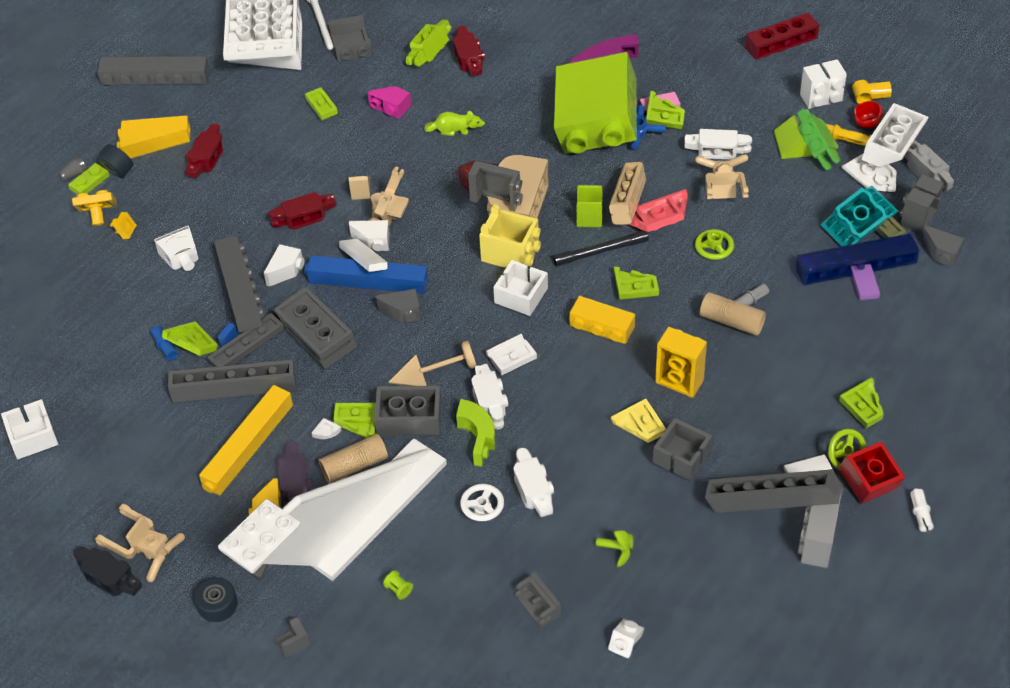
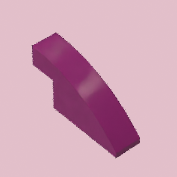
[569,34,639,64]

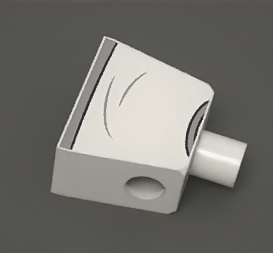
[154,226,198,271]

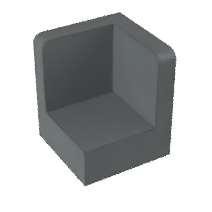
[276,617,310,658]

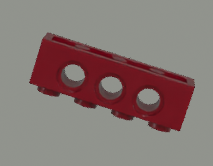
[745,12,819,60]

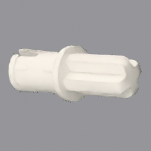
[910,488,934,532]

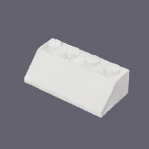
[862,103,929,167]

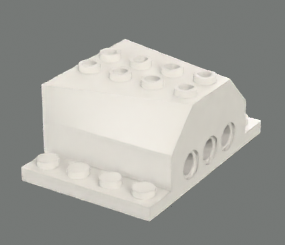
[223,0,302,70]

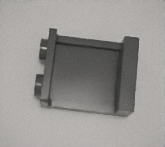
[328,15,372,62]
[468,161,523,211]

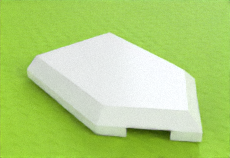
[842,154,896,192]

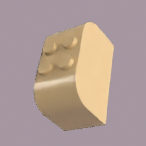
[486,155,549,219]

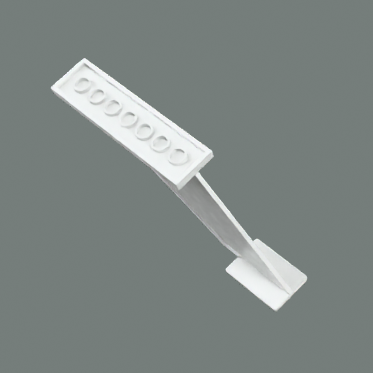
[218,439,447,581]

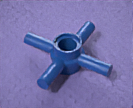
[631,105,666,149]

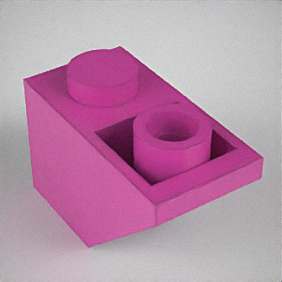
[368,86,411,119]

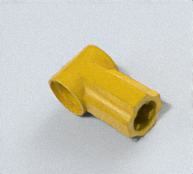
[852,80,892,104]

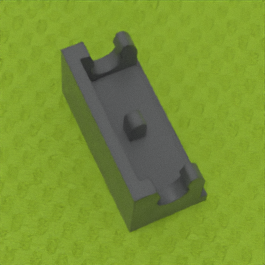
[515,572,561,628]

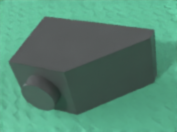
[922,225,964,267]
[376,289,421,323]

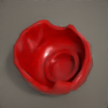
[854,101,883,129]

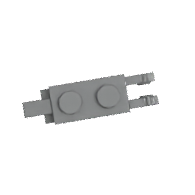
[904,140,954,191]

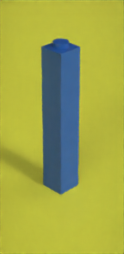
[305,256,428,294]

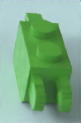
[797,109,840,170]

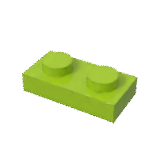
[305,87,338,120]
[68,163,110,195]

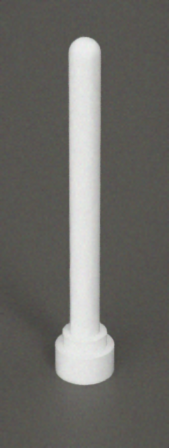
[307,0,333,50]

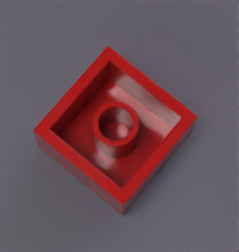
[839,441,905,504]

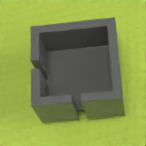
[900,174,944,234]
[653,418,712,481]

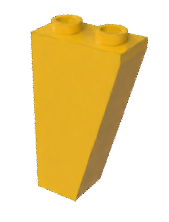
[117,116,191,158]

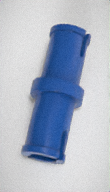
[150,325,178,360]

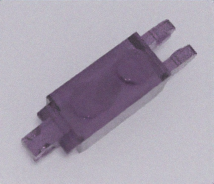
[278,441,312,502]

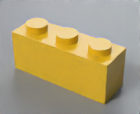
[570,296,635,344]

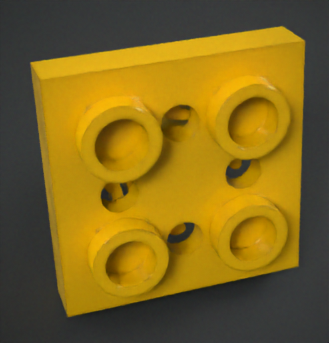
[72,190,117,226]

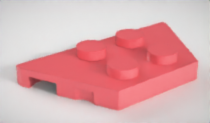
[629,189,688,232]

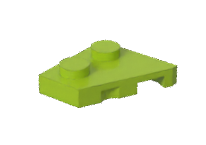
[161,321,218,356]

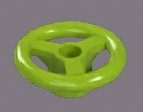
[695,229,734,260]
[828,429,867,470]

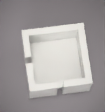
[800,59,846,109]
[494,260,548,316]
[1,399,58,459]

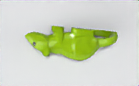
[424,111,485,136]

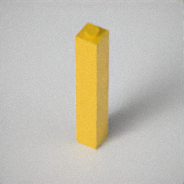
[199,385,293,496]

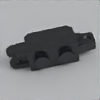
[74,546,142,597]

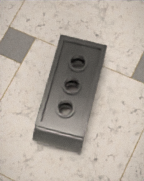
[271,287,357,369]

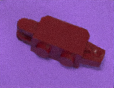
[453,26,485,76]
[186,123,224,178]
[269,191,336,230]

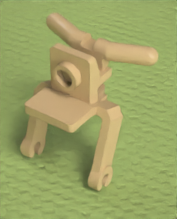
[695,154,749,199]
[369,167,409,226]
[95,504,185,582]

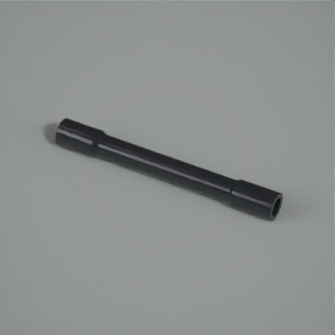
[553,230,649,266]

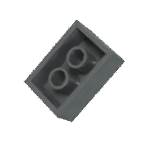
[374,386,441,435]

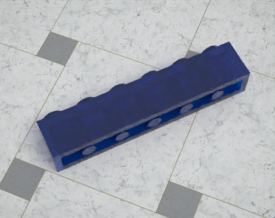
[796,233,919,286]

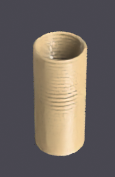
[700,292,766,336]
[319,434,388,483]

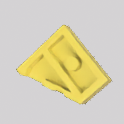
[611,399,666,443]

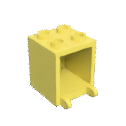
[480,204,541,268]

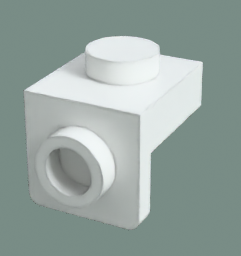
[608,619,644,658]

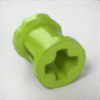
[383,570,413,600]

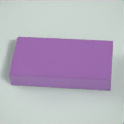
[850,264,880,300]

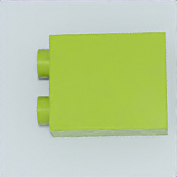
[554,52,637,154]

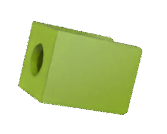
[577,185,602,227]

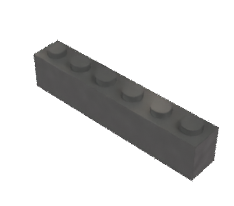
[97,56,210,85]
[214,235,264,332]
[168,359,297,403]
[705,469,842,513]

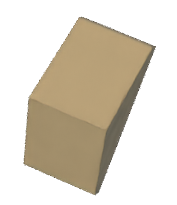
[349,176,370,200]

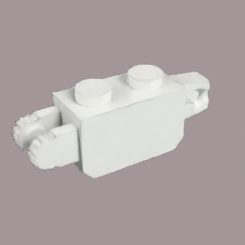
[685,129,752,160]
[471,364,508,430]
[513,448,554,517]

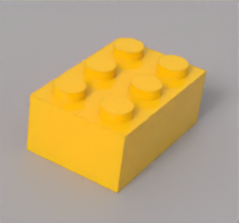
[656,327,707,398]

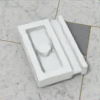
[486,334,537,376]

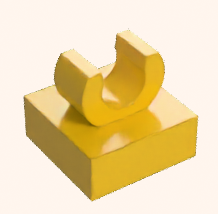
[110,212,136,239]

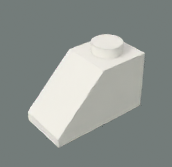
[349,220,390,251]
[264,244,304,286]

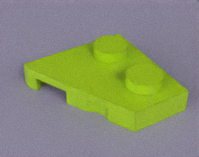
[646,91,685,129]
[614,266,659,300]
[839,377,884,429]
[334,403,376,438]

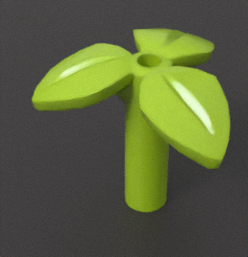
[596,530,634,567]

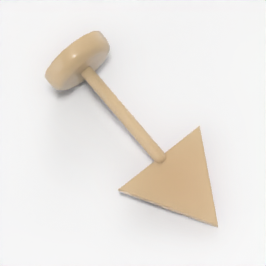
[389,340,477,386]

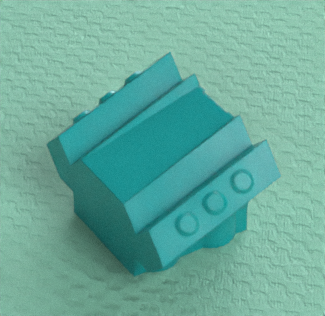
[821,186,898,251]

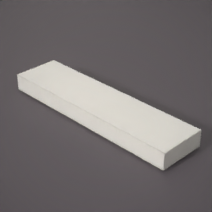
[339,239,387,272]

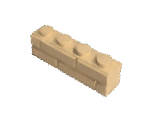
[609,162,646,225]

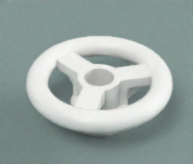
[460,484,504,521]

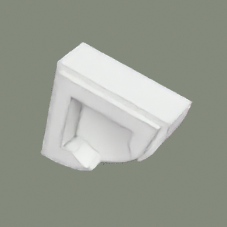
[312,418,342,439]

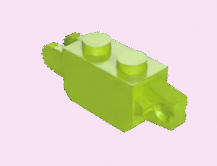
[405,19,451,67]

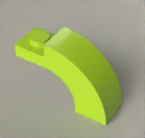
[456,399,495,467]

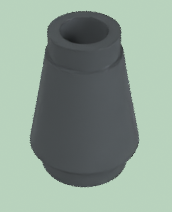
[58,156,88,181]

